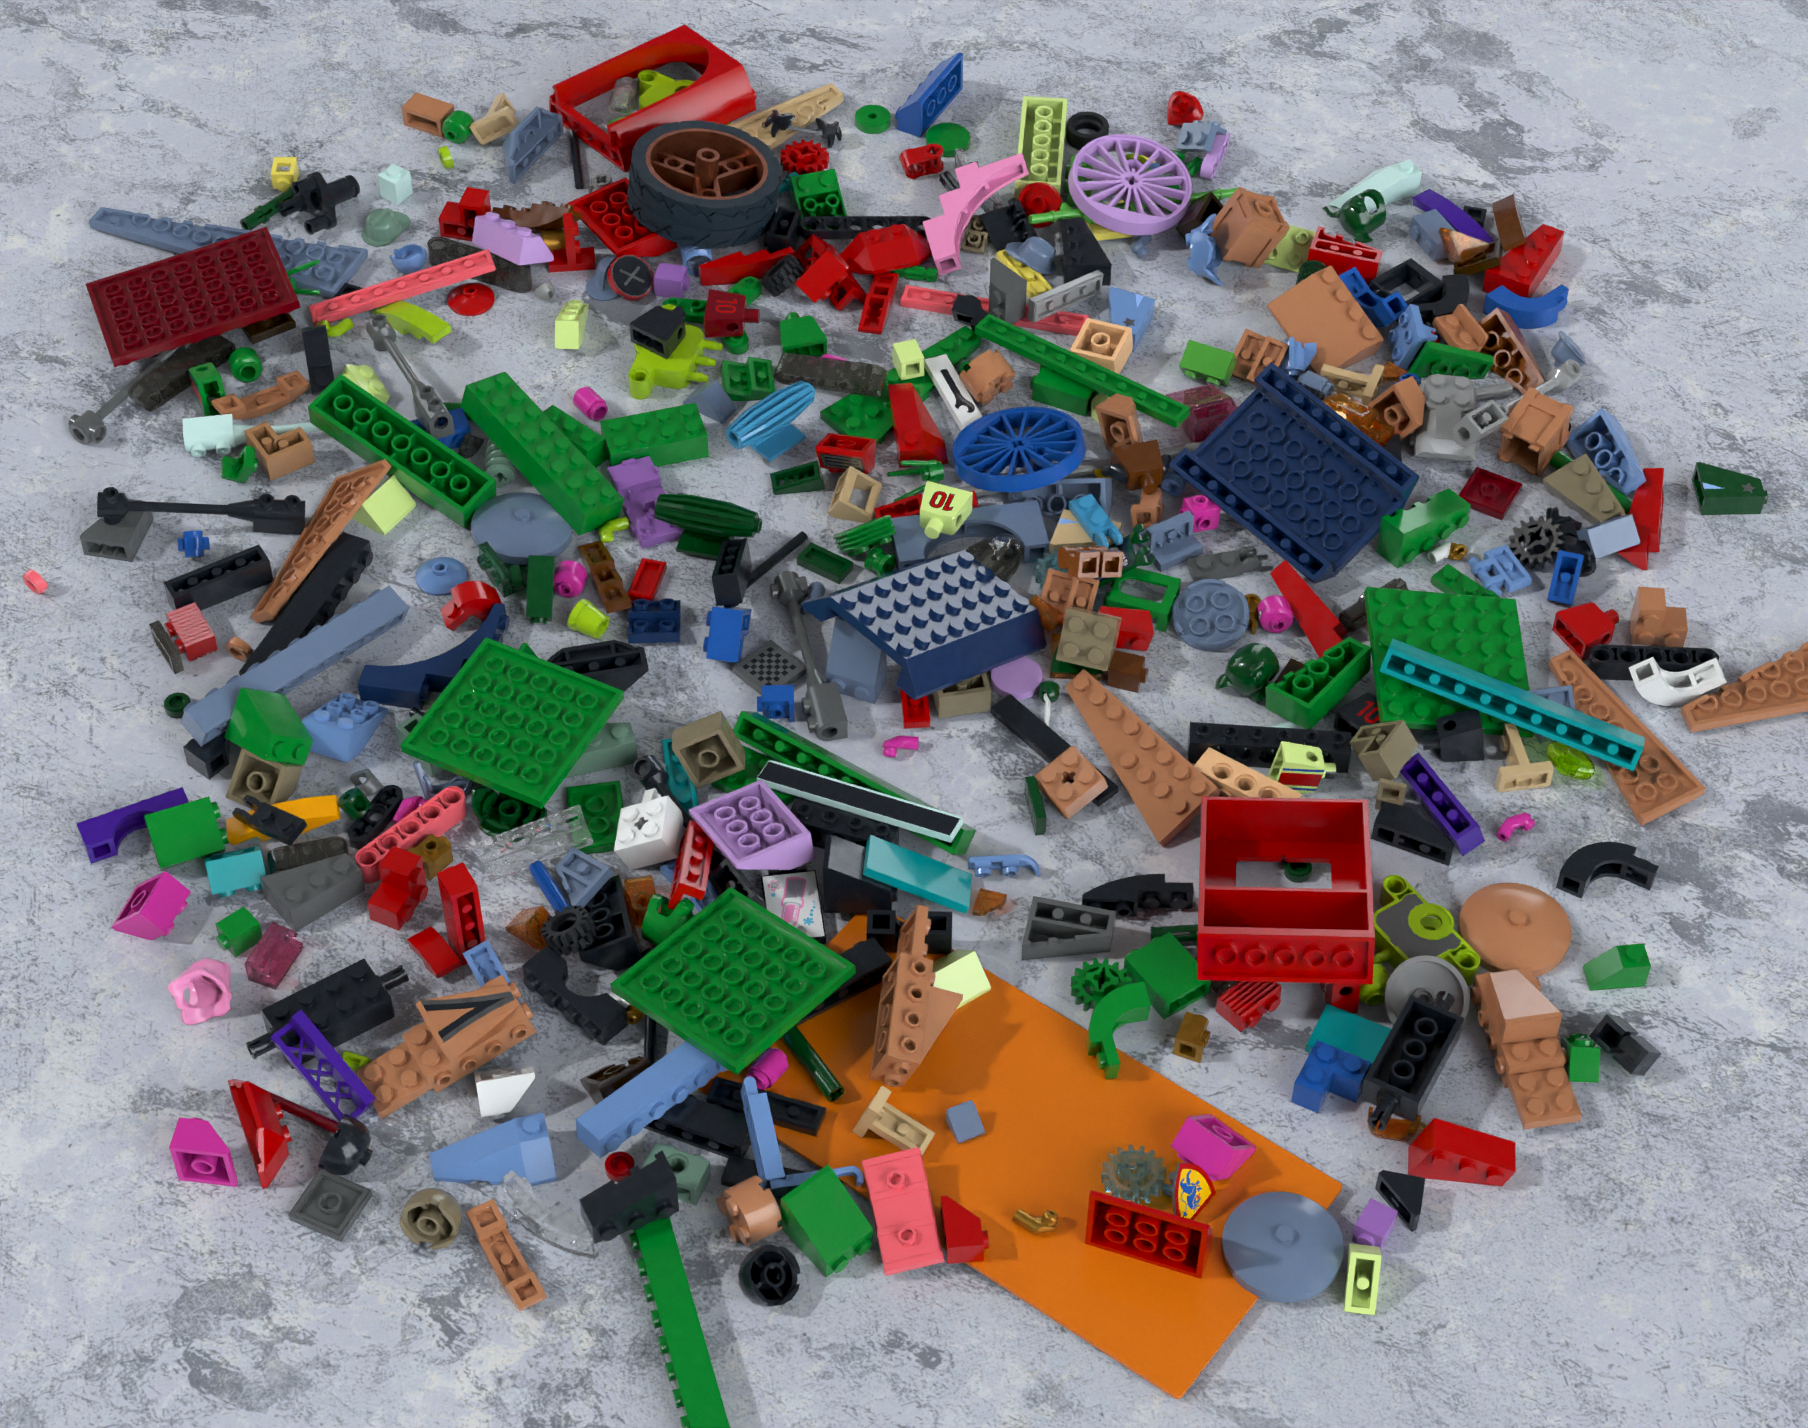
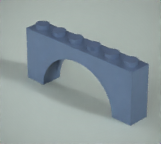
[890,500,1050,570]

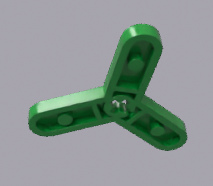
[662,276,762,355]

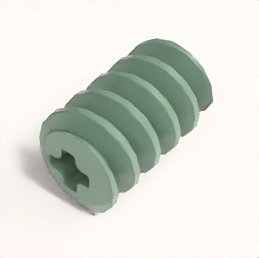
[484,438,516,488]

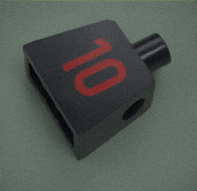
[1334,693,1380,740]

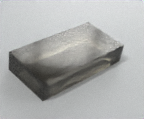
[149,620,184,674]

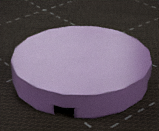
[991,656,1042,700]

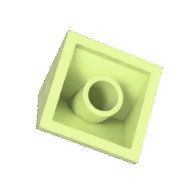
[351,475,416,536]
[932,949,991,1009]

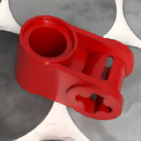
[899,143,944,179]

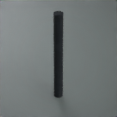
[569,129,584,189]
[746,531,808,589]

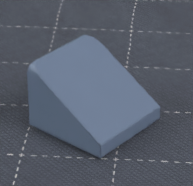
[946,1100,985,1144]

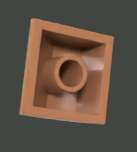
[1365,376,1425,443]
[1095,393,1143,451]

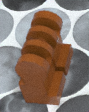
[1057,546,1124,578]

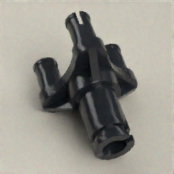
[278,171,360,235]

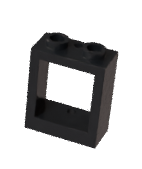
[1369,258,1444,322]

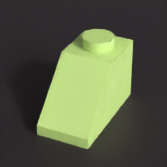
[1344,1243,1382,1315]

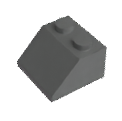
[989,258,1027,325]

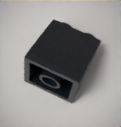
[823,835,898,913]

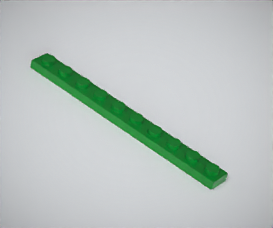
[975,314,1190,428]

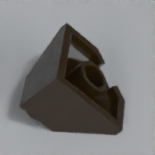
[580,1056,651,1105]

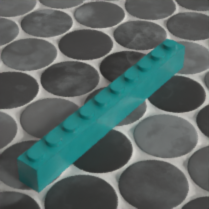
[1380,639,1645,771]

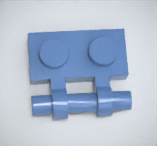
[1468,545,1532,596]

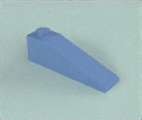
[1566,408,1647,496]
[429,1112,557,1187]

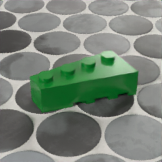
[1376,489,1471,569]

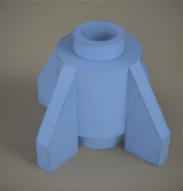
[1279,337,1317,378]

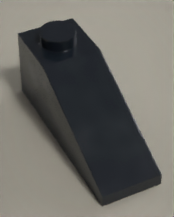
[1371,801,1454,866]

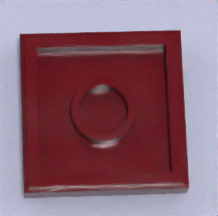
[1459,467,1523,521]

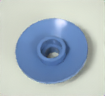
[416,557,467,596]

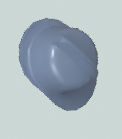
[1005,236,1056,275]
[586,255,620,301]
[1551,331,1587,367]

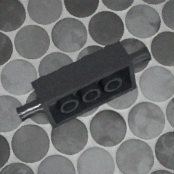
[246,959,409,1069]
[1360,991,1464,1131]

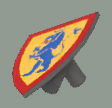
[1162,1162,1216,1220]

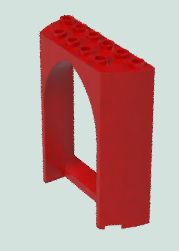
[549,24,756,173]

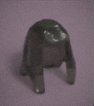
[966,533,1025,583]

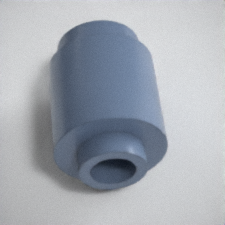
[1297,370,1335,402]

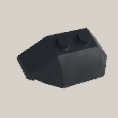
[547,640,649,692]

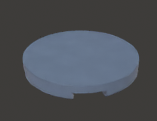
[1172,579,1249,651]

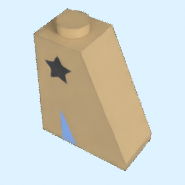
[1048,509,1125,562]

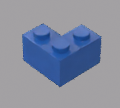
[703,605,752,663]
[1291,1040,1371,1113]

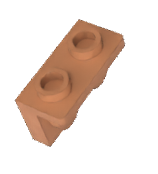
[1431,304,1488,352]

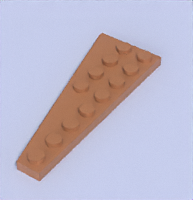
[250,459,391,623]
[1549,649,1706,826]

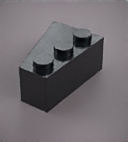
[1059,218,1112,286]
[579,1150,679,1244]

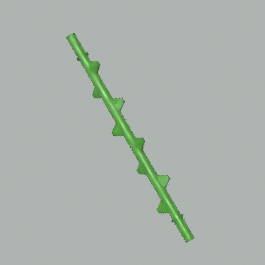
[1029,187,1238,224]

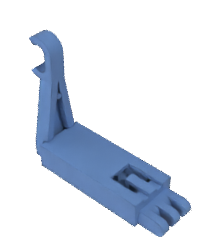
[741,1076,864,1197]

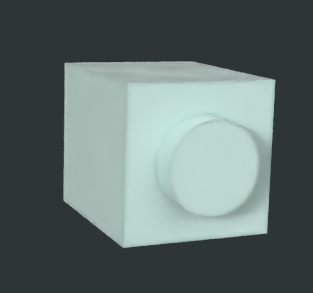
[378,164,413,205]

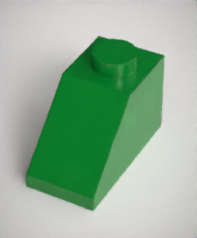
[1583,943,1651,991]

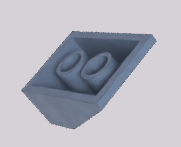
[826,615,887,704]

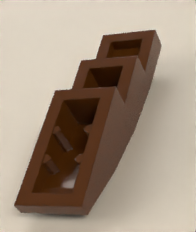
[1492,194,1527,252]
[577,540,632,614]

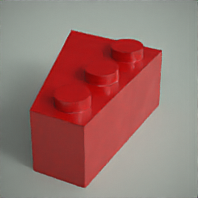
[1305,226,1383,286]
[1408,1118,1516,1186]

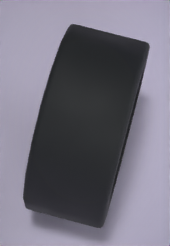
[1066,111,1109,150]

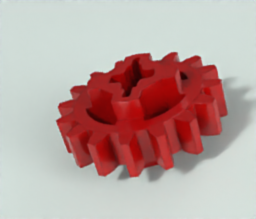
[780,139,829,175]

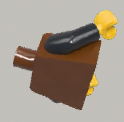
[1094,440,1172,494]

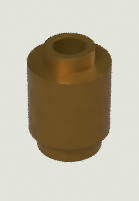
[538,229,566,250]

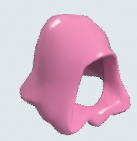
[168,958,232,1025]

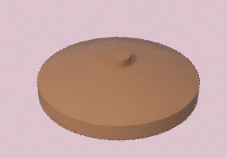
[1458,883,1572,977]

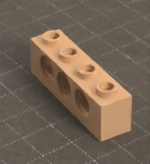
[1194,747,1302,798]

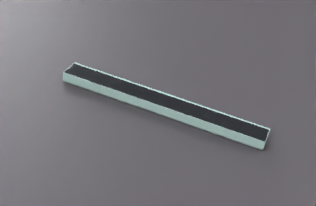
[757,759,963,843]

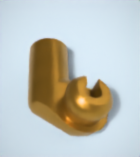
[1012,1209,1059,1235]

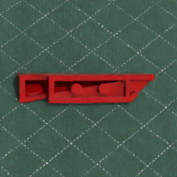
[1617,468,1664,570]
[1270,560,1349,658]

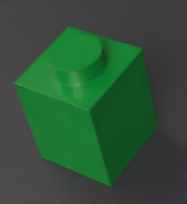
[216,906,264,958]

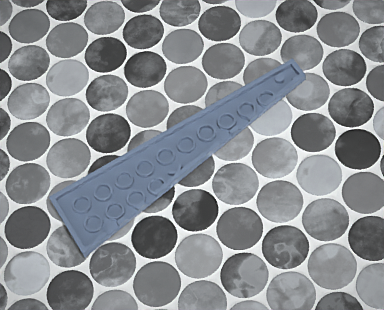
[89,207,368,298]

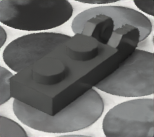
[1187,546,1262,582]

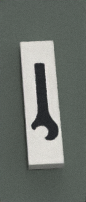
[924,354,982,431]

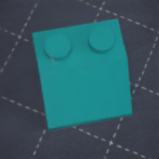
[205,845,267,898]

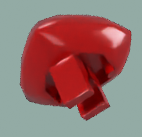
[1167,90,1204,126]

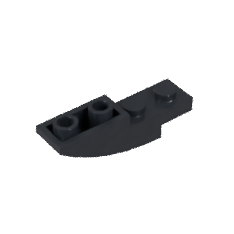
[1082,874,1194,918]

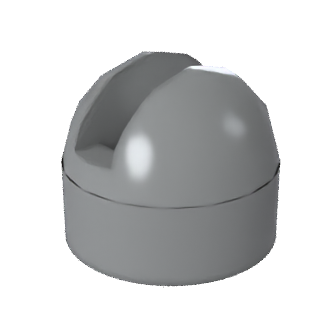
[534,280,555,300]

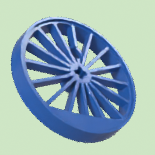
[953,407,1086,492]

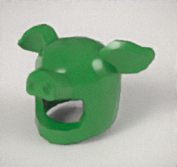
[641,894,695,946]

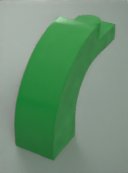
[1086,981,1151,1080]

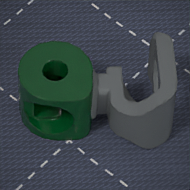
[337,768,384,821]

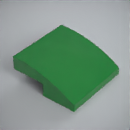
[720,357,775,401]

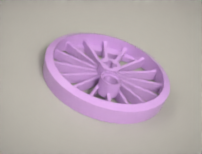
[1068,134,1192,235]

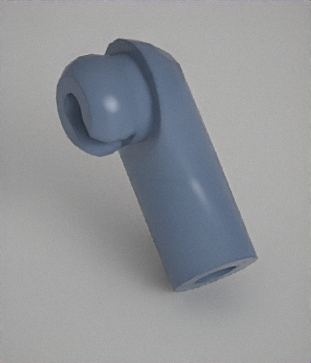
[1130,235,1152,258]
[798,581,826,615]

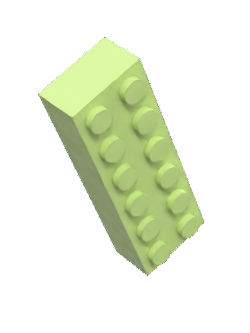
[1014,96,1068,200]

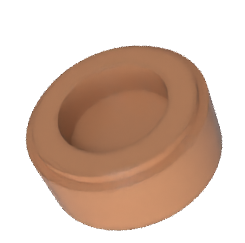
[226,637,253,661]

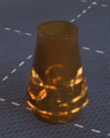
[1029,594,1064,633]

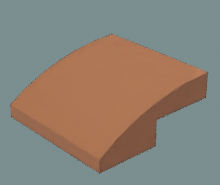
[1232,329,1289,385]
[1037,568,1100,626]

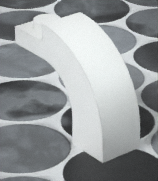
[1629,657,1727,706]

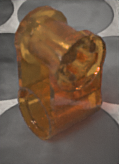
[624,875,656,928]

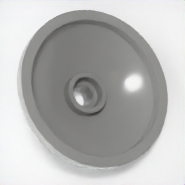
[1384,955,1470,1025]

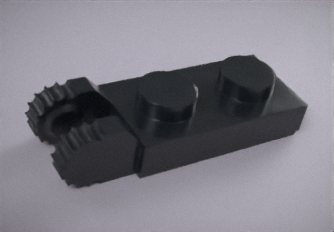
[232,795,307,846]

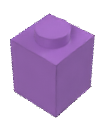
[653,262,691,298]
[1352,1198,1398,1251]

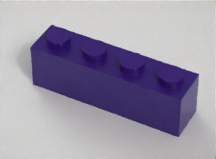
[1399,752,1485,856]

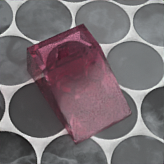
[1166,384,1237,443]

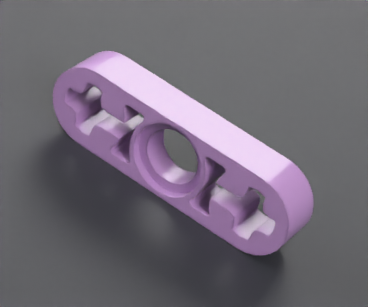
[1200,132,1230,180]

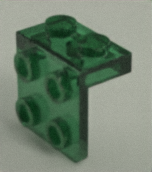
[477,541,528,598]

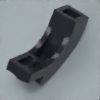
[1408,273,1470,327]
[302,324,334,395]
[1556,842,1659,899]

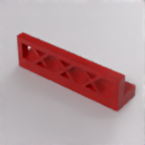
[795,233,867,311]
[668,820,714,910]

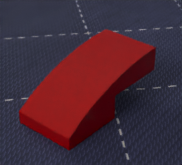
[407,926,462,979]

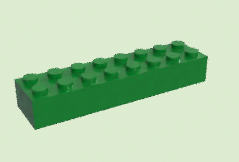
[460,372,625,536]
[308,374,497,529]

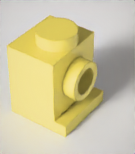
[270,157,300,192]

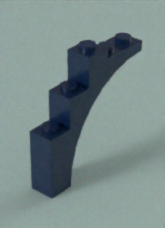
[358,603,510,710]

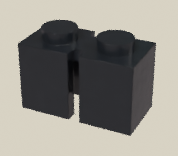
[1589,1014,1662,1076]

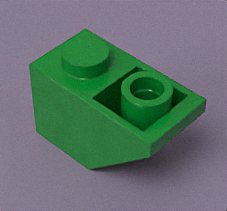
[1561,1033,1600,1083]

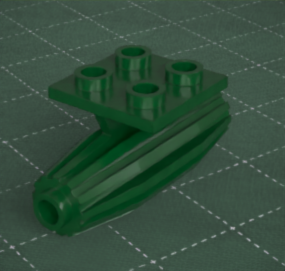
[654,494,762,559]

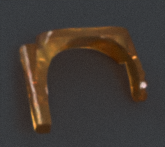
[1367,1107,1426,1142]

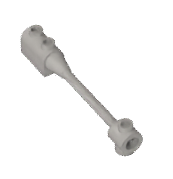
[1453,359,1582,447]

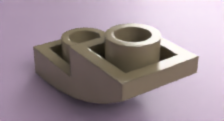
[960,215,990,254]

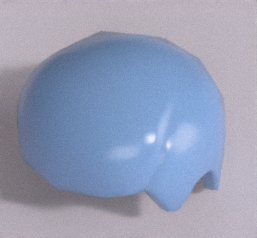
[390,244,427,274]

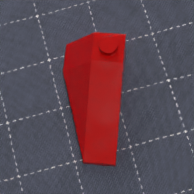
[887,383,948,468]

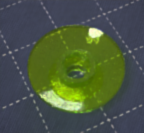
[1546,741,1595,780]

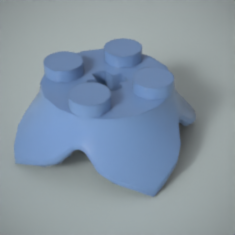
[1186,214,1223,286]

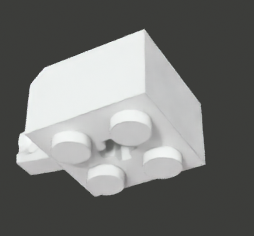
[614,788,684,870]

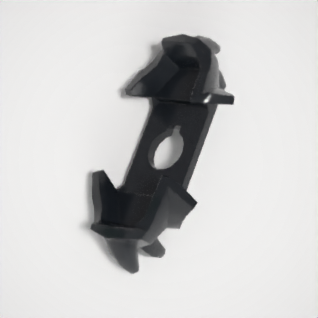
[765,109,842,148]
[1545,507,1597,577]

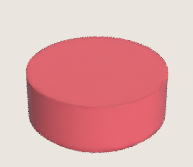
[23,569,48,594]

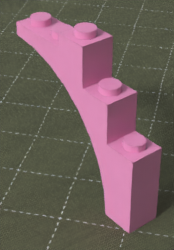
[923,153,1029,276]

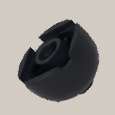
[318,1114,373,1175]
[738,1244,800,1307]

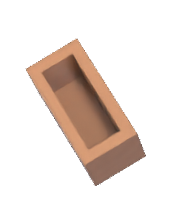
[402,92,455,138]

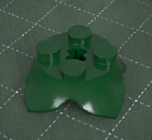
[471,787,548,846]

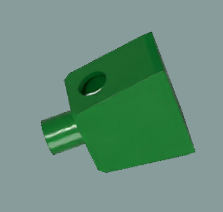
[779,312,827,365]

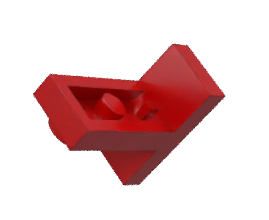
[548,213,596,273]

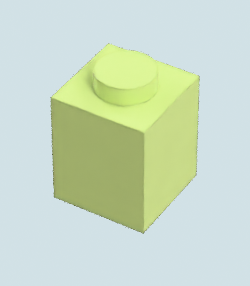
[892,339,924,380]

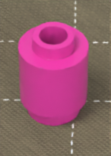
[573,387,608,421]
[746,1048,789,1090]

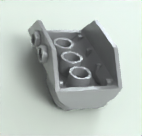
[1409,374,1480,462]

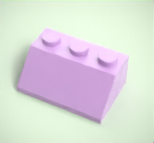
[472,212,554,266]

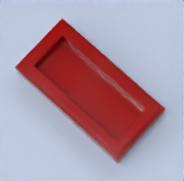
[627,558,667,601]

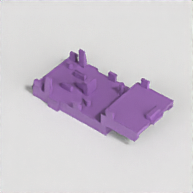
[607,456,684,549]

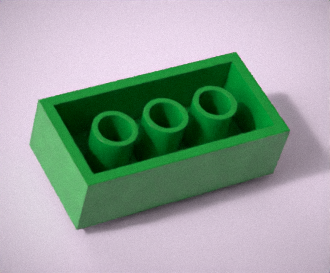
[600,403,709,467]

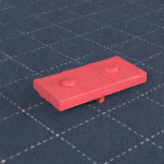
[862,1147,945,1276]

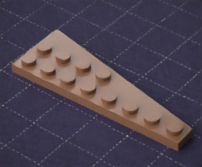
[1065,669,1221,847]

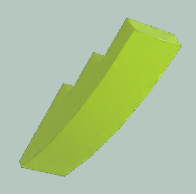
[372,300,451,344]

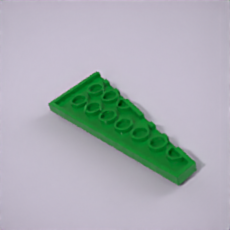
[820,326,981,445]

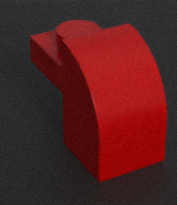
[440,581,502,631]

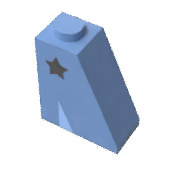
[1108,287,1155,352]

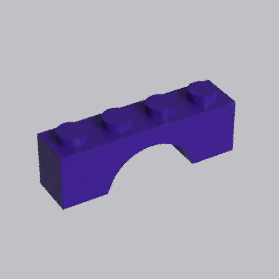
[76,787,189,864]

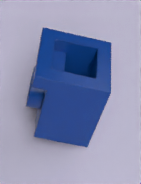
[757,685,795,722]

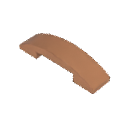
[212,370,310,420]
[466,1199,547,1311]

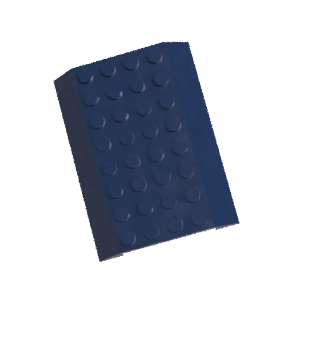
[1168,362,1419,584]
[802,550,1047,700]

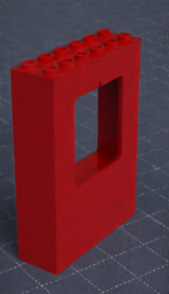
[1197,796,1375,984]

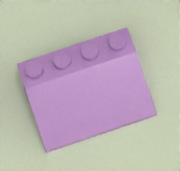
[689,779,815,870]

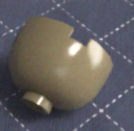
[400,1188,462,1250]

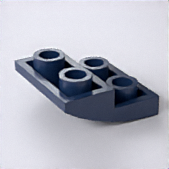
[628,598,681,644]

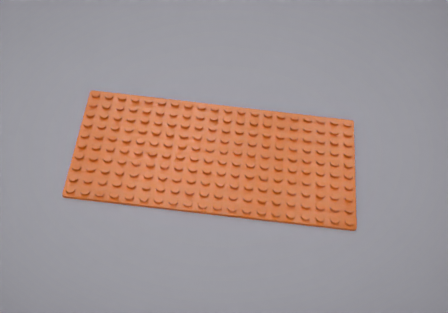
[698,913,1342,1399]

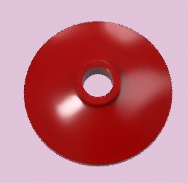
[447,283,495,316]

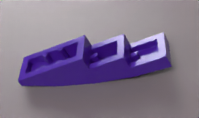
[1413,189,1494,249]

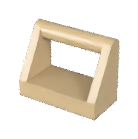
[827,466,882,523]

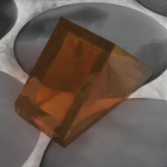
[1439,227,1489,264]
[505,905,550,951]

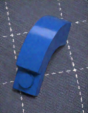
[1339,267,1408,328]
[1482,284,1569,329]

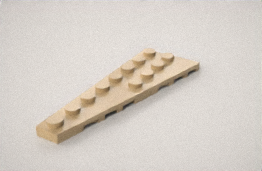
[728,83,844,150]

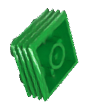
[833,515,897,557]

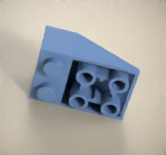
[302,693,389,763]

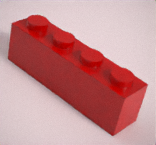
[437,862,486,966]

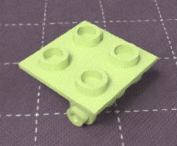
[1263,225,1316,274]

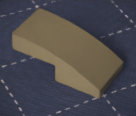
[1375,778,1407,810]

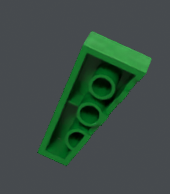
[1266,637,1371,730]

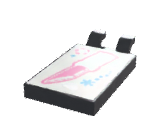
[761,863,826,944]

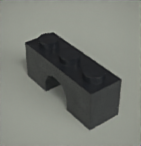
[867,910,952,954]

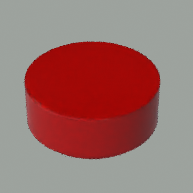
[605,1151,635,1182]

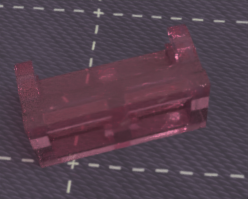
[244,922,304,990]

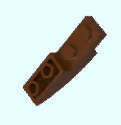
[492,201,582,234]

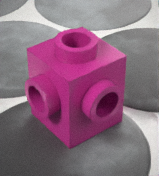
[1179,495,1221,533]

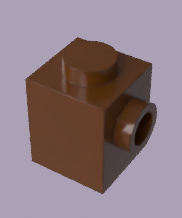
[1107,650,1149,693]

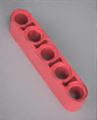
[355,786,467,883]

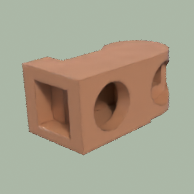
[1130,488,1164,529]

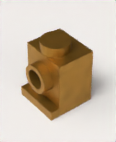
[408,833,453,881]
[1173,1011,1211,1063]

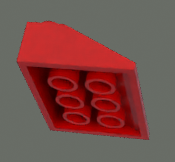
[567,177,677,257]
[1085,1190,1214,1279]

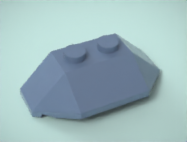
[502,106,564,184]

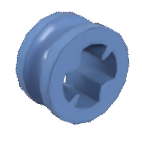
[1161,471,1186,496]

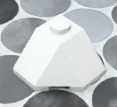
[474,1067,535,1120]

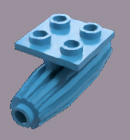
[725,381,815,462]

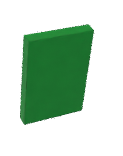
[566,780,624,854]

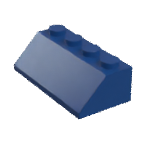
[895,52,963,138]

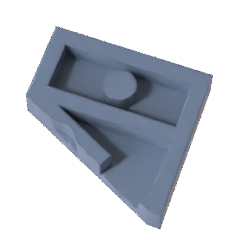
[555,847,614,908]

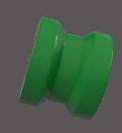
[864,547,896,576]

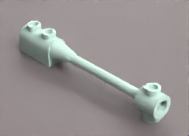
[182,414,322,457]

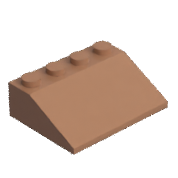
[1266,266,1384,375]

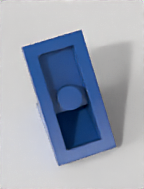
[1547,550,1584,606]

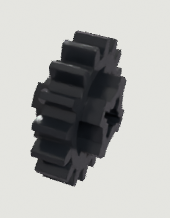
[1509,516,1565,569]

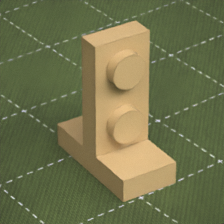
[470,92,519,145]
[1320,364,1385,411]
[1495,723,1554,793]
[852,1086,935,1155]

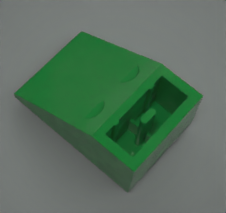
[788,169,847,240]

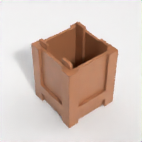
[1211,187,1290,268]
[1497,387,1574,477]

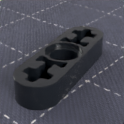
[348,785,404,850]

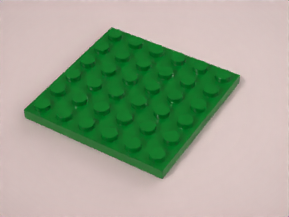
[1364,587,1535,738]
[400,637,624,809]
[610,887,856,1075]

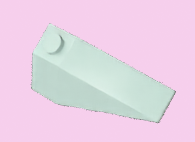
[1329,159,1422,211]

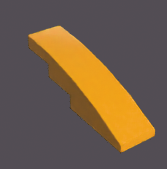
[226,795,340,846]

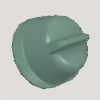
[361,208,411,247]

